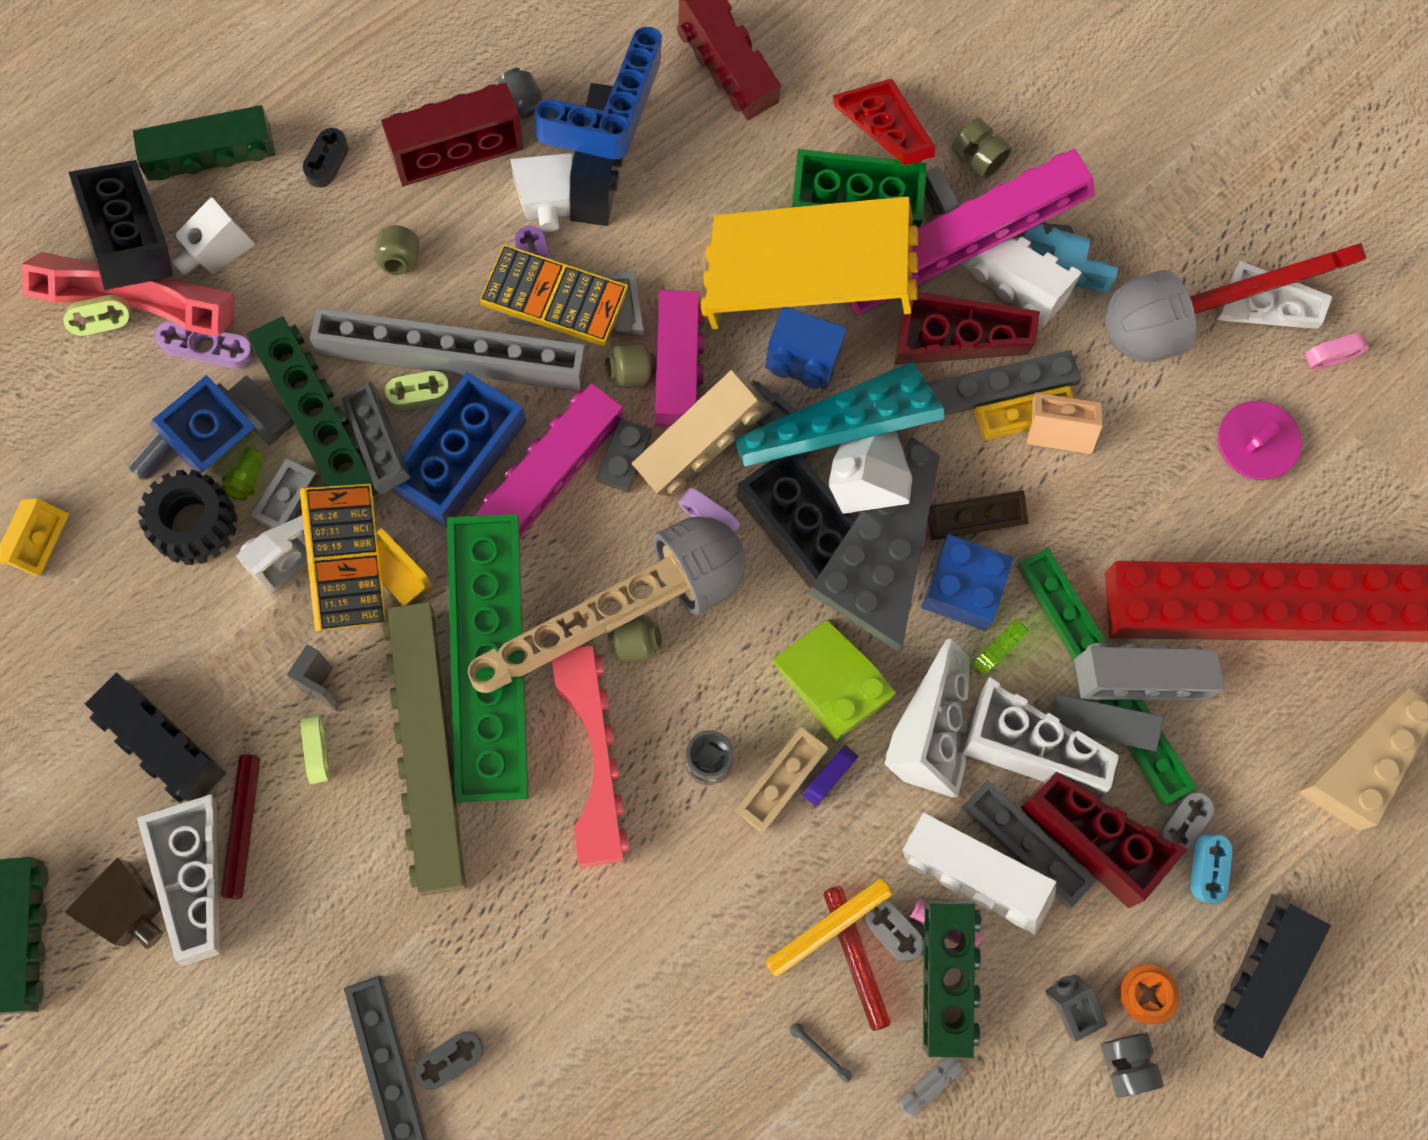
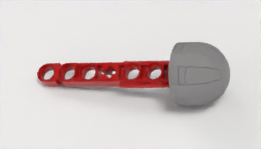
[1105,243,1367,362]

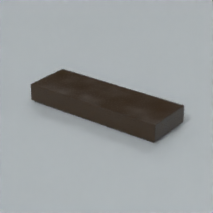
[928,490,1029,540]

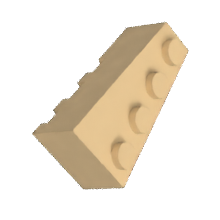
[631,370,774,496]
[1297,688,1428,831]

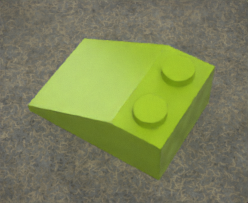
[772,620,896,743]

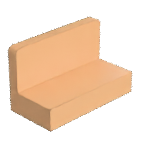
[1027,393,1102,454]

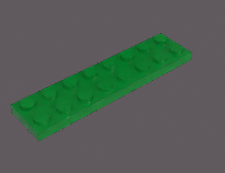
[447,514,529,803]

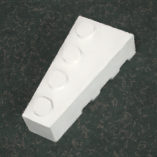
[903,812,1056,936]

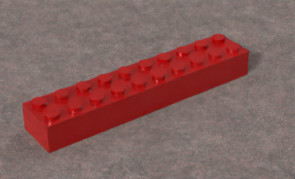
[1105,561,1428,642]

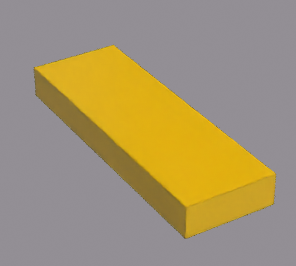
[974,386,1074,442]

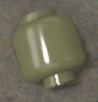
[374,225,419,275]
[605,343,657,388]
[608,615,662,663]

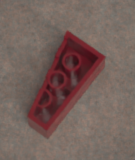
[677,0,781,120]
[894,291,1040,365]
[1020,772,1188,908]

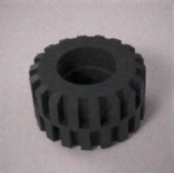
[138,469,237,565]

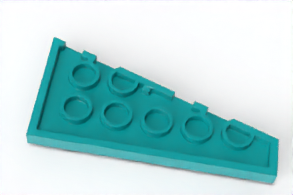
[735,361,944,467]

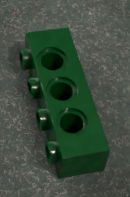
[923,899,981,1058]

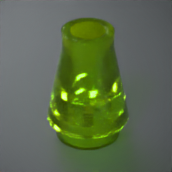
[221,448,265,501]

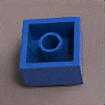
[765,307,847,390]
[150,375,255,474]
[921,534,1014,631]

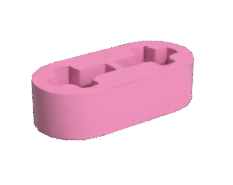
[1305,332,1369,370]

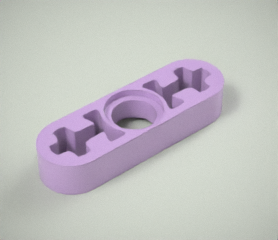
[155,321,254,369]

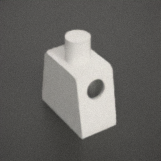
[510,153,573,232]
[171,197,255,276]

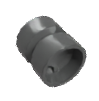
[686,730,733,785]
[1101,1032,1164,1098]

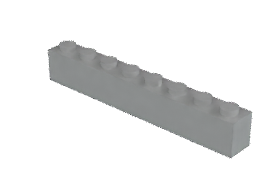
[310,307,586,391]

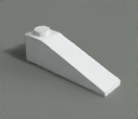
[885,639,970,797]

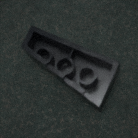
[570,83,624,226]
[84,672,227,803]
[1213,895,1332,1059]

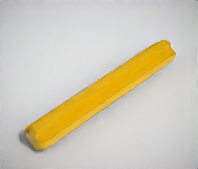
[766,879,893,976]

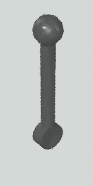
[790,1023,853,1083]

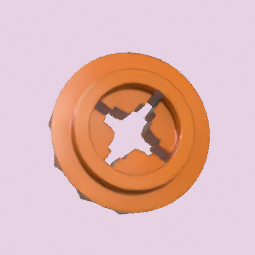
[1119,964,1179,1025]

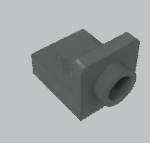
[1045,975,1107,1042]

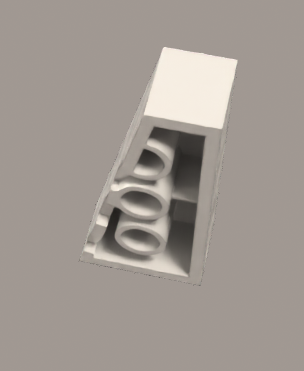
[961,236,1082,328]
[963,677,1119,800]
[137,794,220,967]

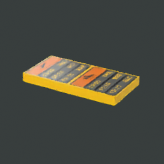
[479,244,628,347]
[300,484,386,631]

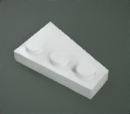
[1217,261,1332,329]

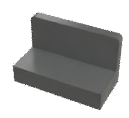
[217,375,294,446]
[287,644,341,711]

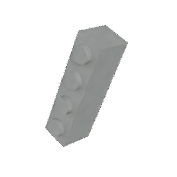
[1074,643,1225,701]

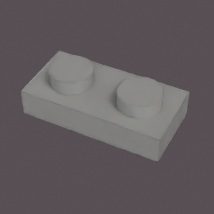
[251,458,319,529]

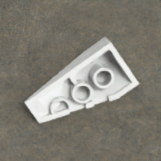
[829,431,913,514]
[236,497,376,595]

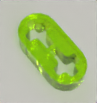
[972,618,1029,676]

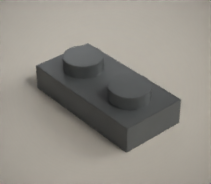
[596,418,652,493]

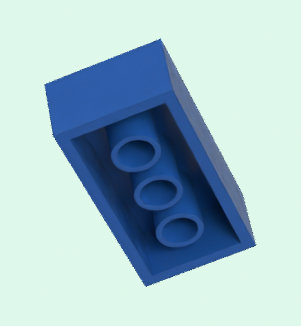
[391,372,526,528]

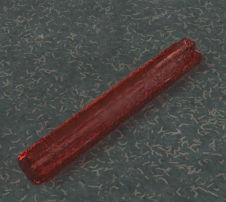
[823,886,891,1031]

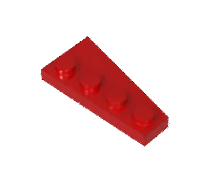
[833,78,935,165]

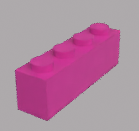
[655,290,705,426]

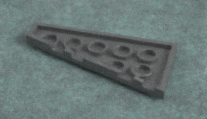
[808,437,940,651]

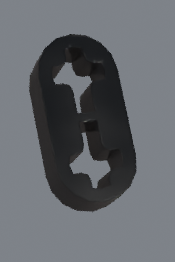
[302,128,349,188]

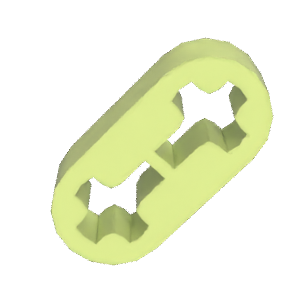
[63,295,131,336]
[385,371,450,411]
[300,715,330,784]

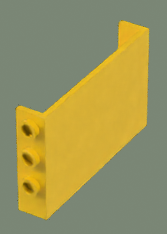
[701,196,918,330]

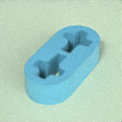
[1190,833,1232,904]

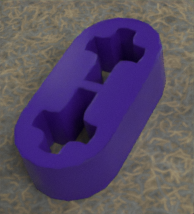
[802,745,859,807]

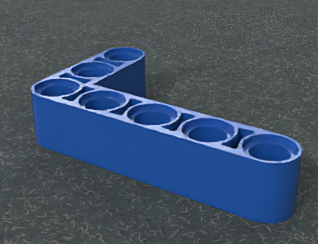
[535,27,662,159]

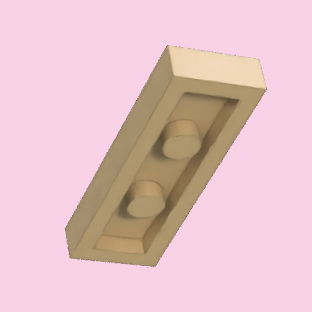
[735,727,829,834]

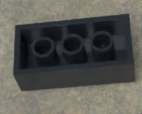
[68,160,173,290]
[736,454,855,589]

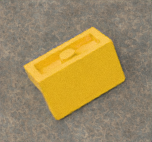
[0,498,69,576]
[376,528,432,606]

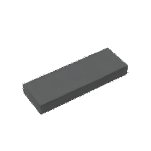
[1052,694,1164,752]

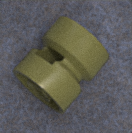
[951,118,1012,179]

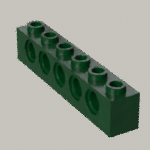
[246,316,378,496]

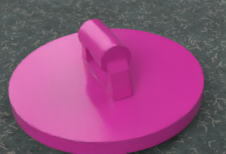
[1217,401,1302,480]

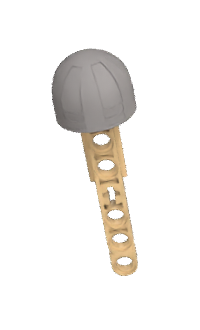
[468,517,745,693]

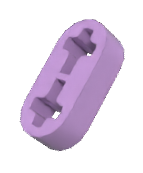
[678,488,741,533]

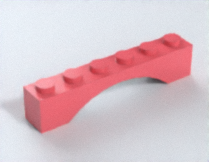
[22,252,234,337]
[552,645,629,868]

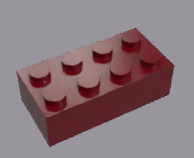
[381,82,524,187]

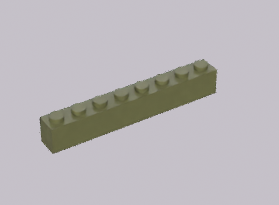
[383,602,467,896]

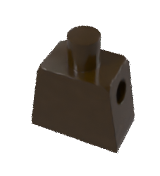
[65,857,163,949]

